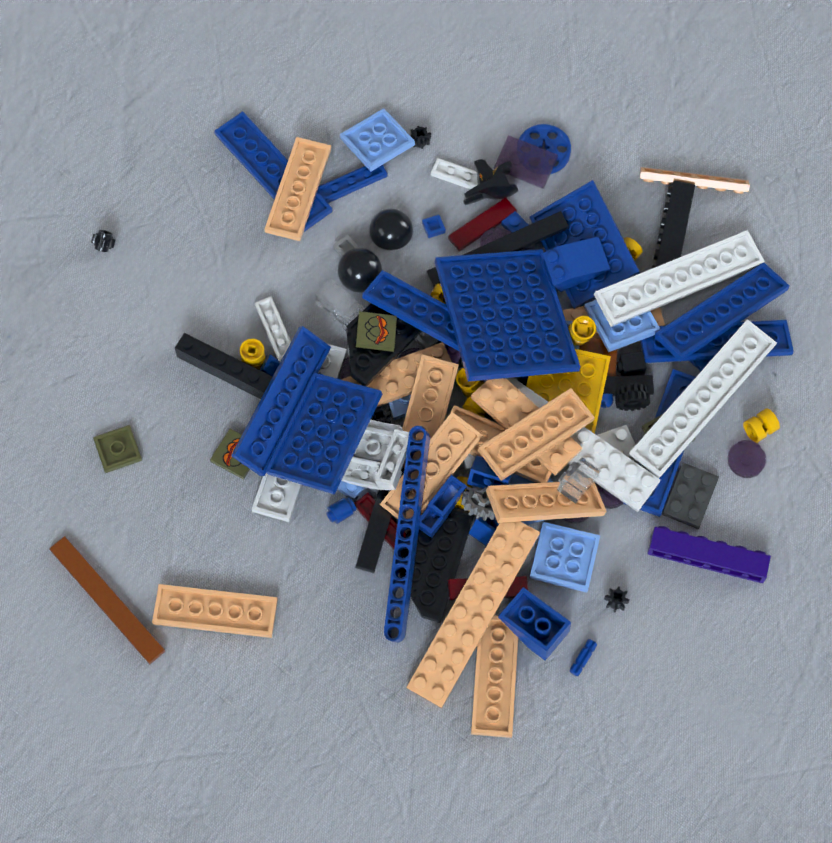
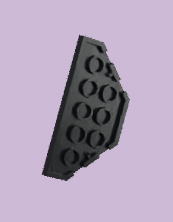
[346,303,423,387]
[398,507,475,623]

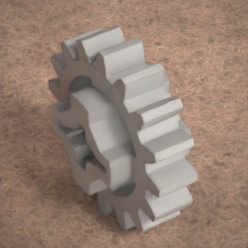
[461,485,495,521]

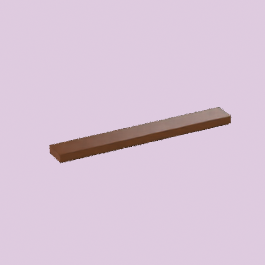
[49,536,165,665]

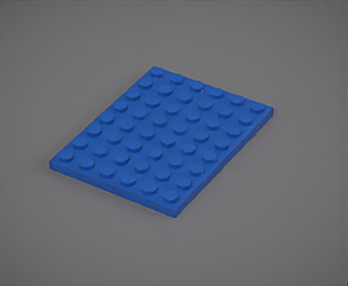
[435,249,581,382]

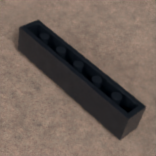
[651,180,695,269]
[175,333,272,399]

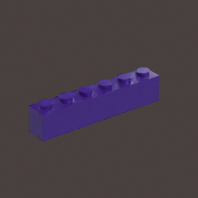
[648,526,771,584]

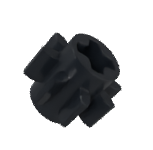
[410,125,431,149]
[91,230,116,252]
[371,407,391,424]
[604,586,630,613]

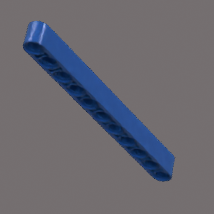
[384,426,430,643]

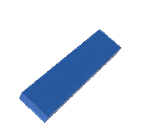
[317,165,388,203]

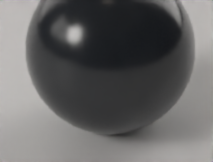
[369,209,413,250]
[338,248,382,293]

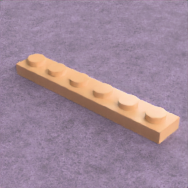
[640,167,750,194]

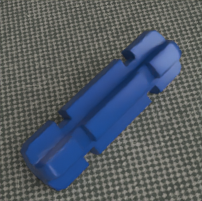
[570,639,597,676]

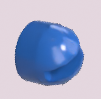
[601,394,613,408]

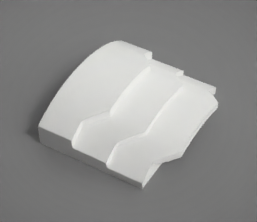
[341,420,409,490]

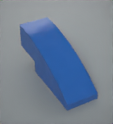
[419,475,467,538]

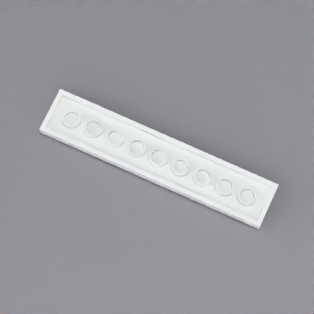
[594,230,765,327]
[629,319,777,478]
[252,344,347,522]
[507,377,661,512]

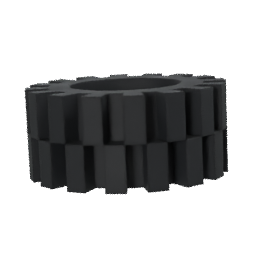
[614,383,650,411]

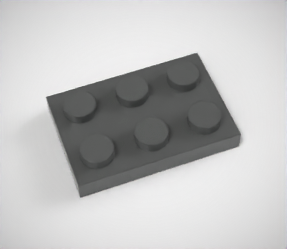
[662,463,719,529]

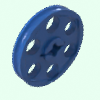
[517,124,571,175]

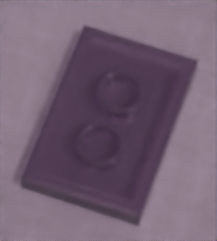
[494,135,558,189]

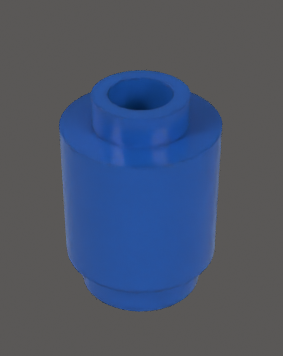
[326,497,357,524]

